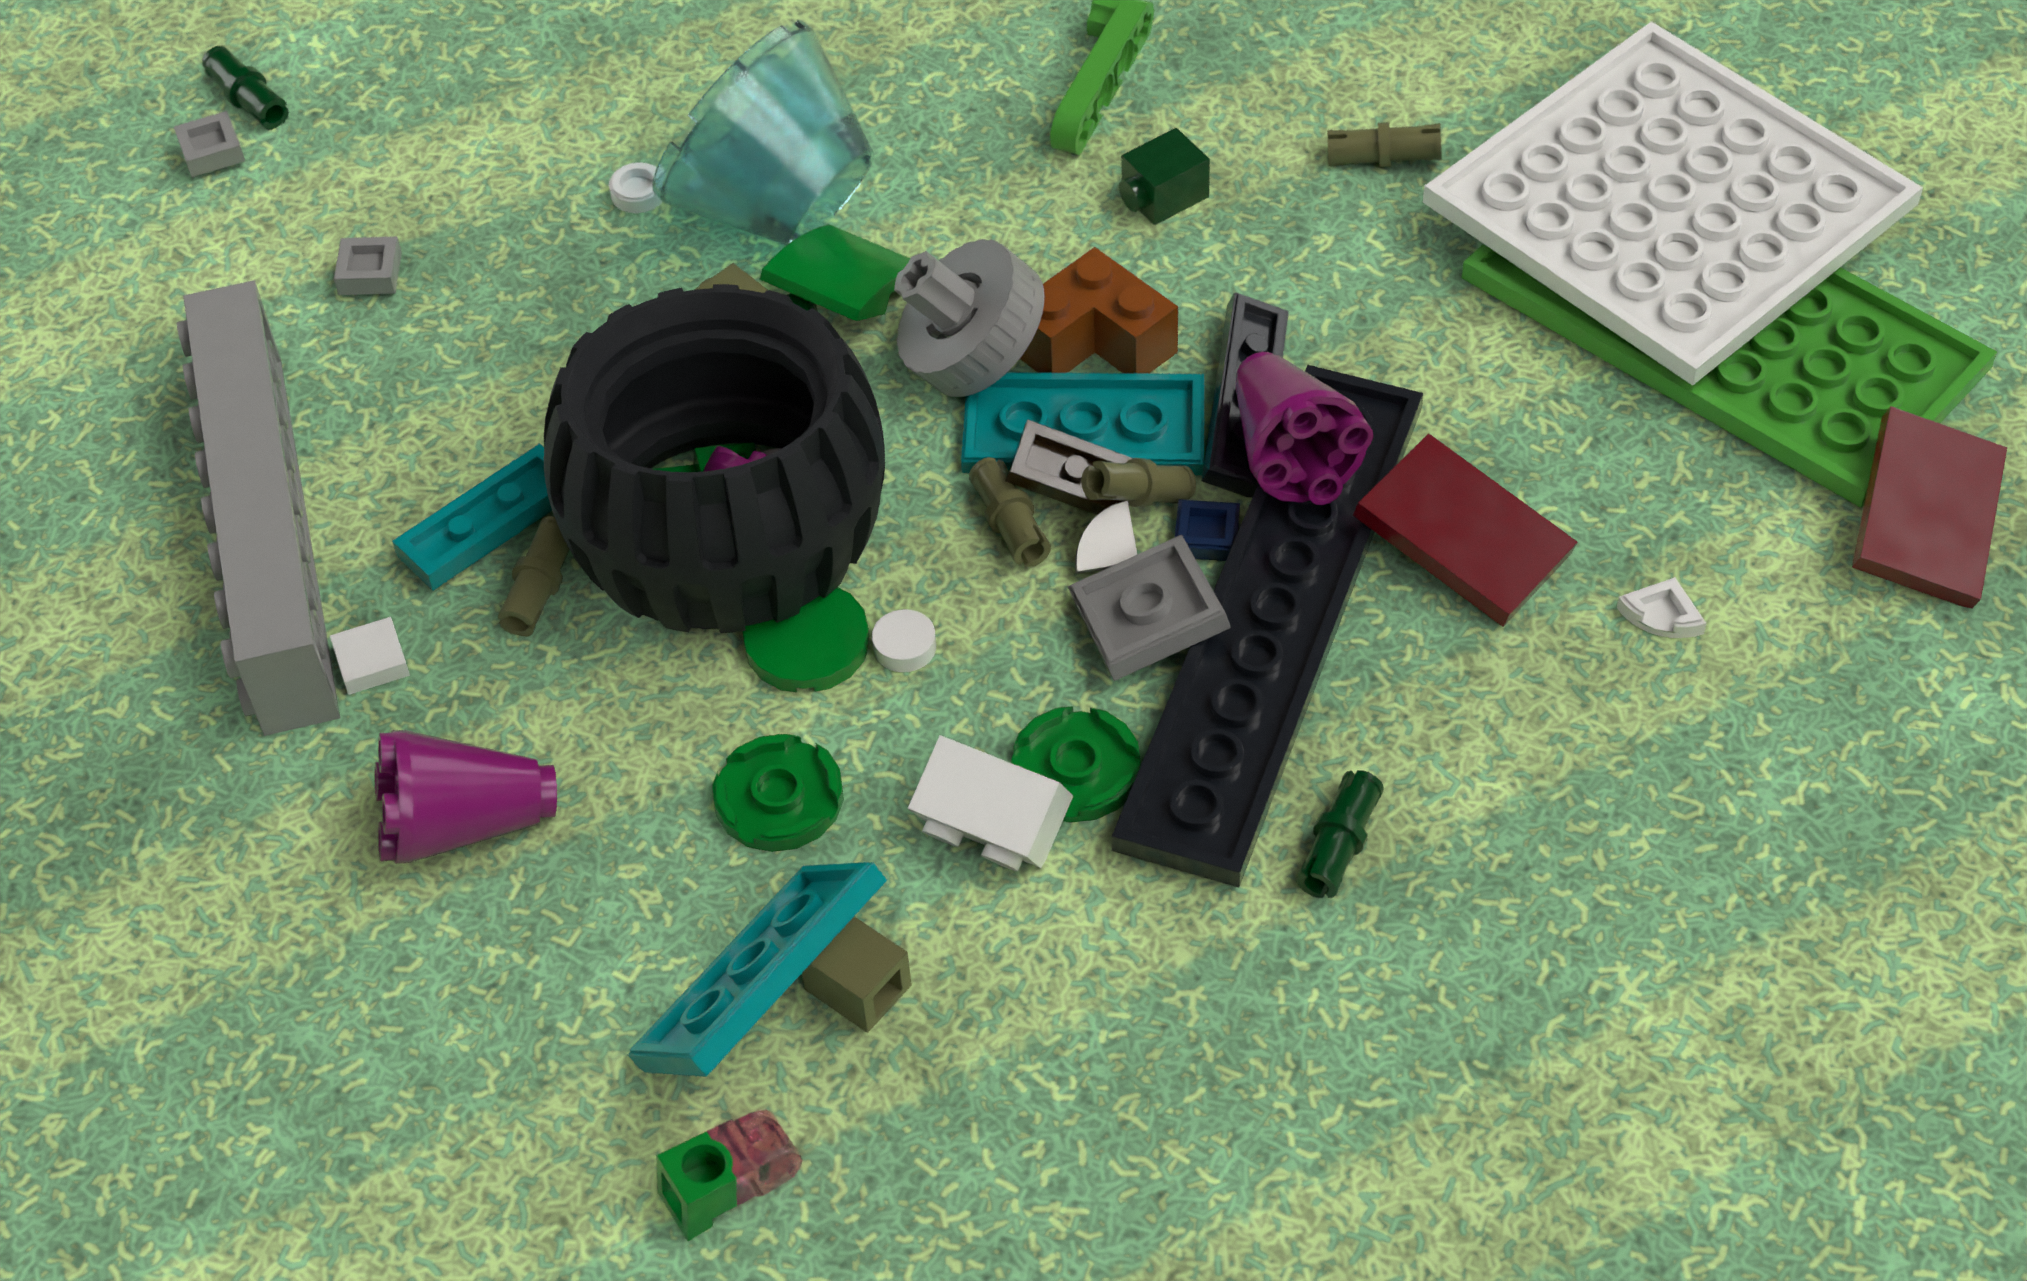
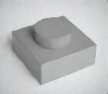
[174,111,245,177]
[334,236,402,295]

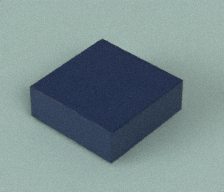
[1175,499,1240,561]

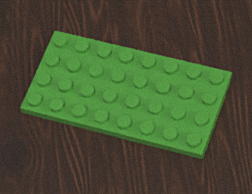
[1461,244,1997,508]

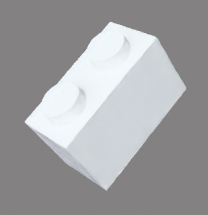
[908,735,1073,871]

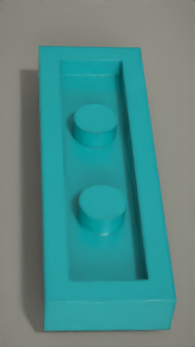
[392,443,552,591]

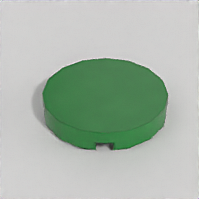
[742,587,870,692]
[1011,706,1141,823]
[712,734,844,852]

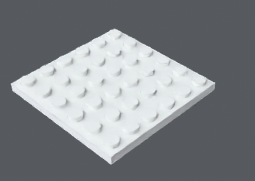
[1423,21,1923,386]

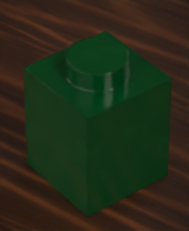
[1119,127,1210,226]

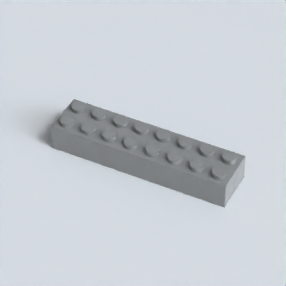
[177,280,340,736]

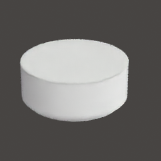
[609,163,666,213]
[872,609,936,672]

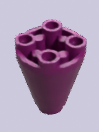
[1236,352,1373,505]
[374,730,557,864]

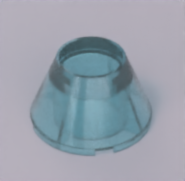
[652,20,874,246]

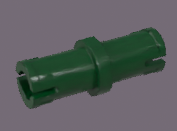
[202,46,289,130]
[1296,770,1384,898]

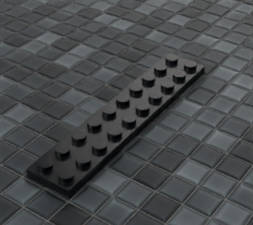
[1111,365,1423,887]

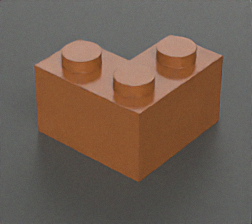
[1020,247,1178,373]

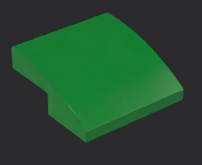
[759,224,910,321]

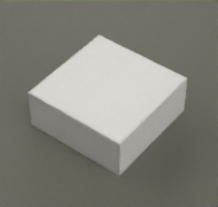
[330,617,410,695]

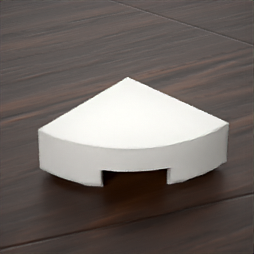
[1075,501,1137,574]
[1617,577,1706,638]

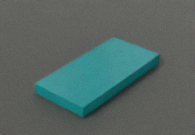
[961,372,1205,475]
[628,862,887,1077]

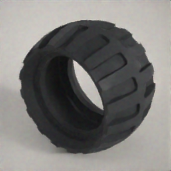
[544,284,885,634]

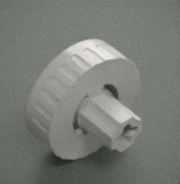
[894,239,1045,397]

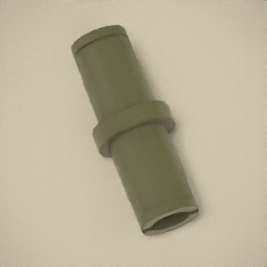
[1327,122,1442,168]
[969,457,1051,567]
[1081,458,1196,508]
[498,516,570,637]

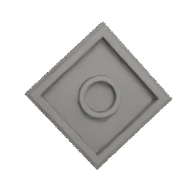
[1068,535,1231,681]

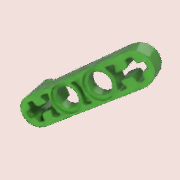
[1050,0,1154,155]

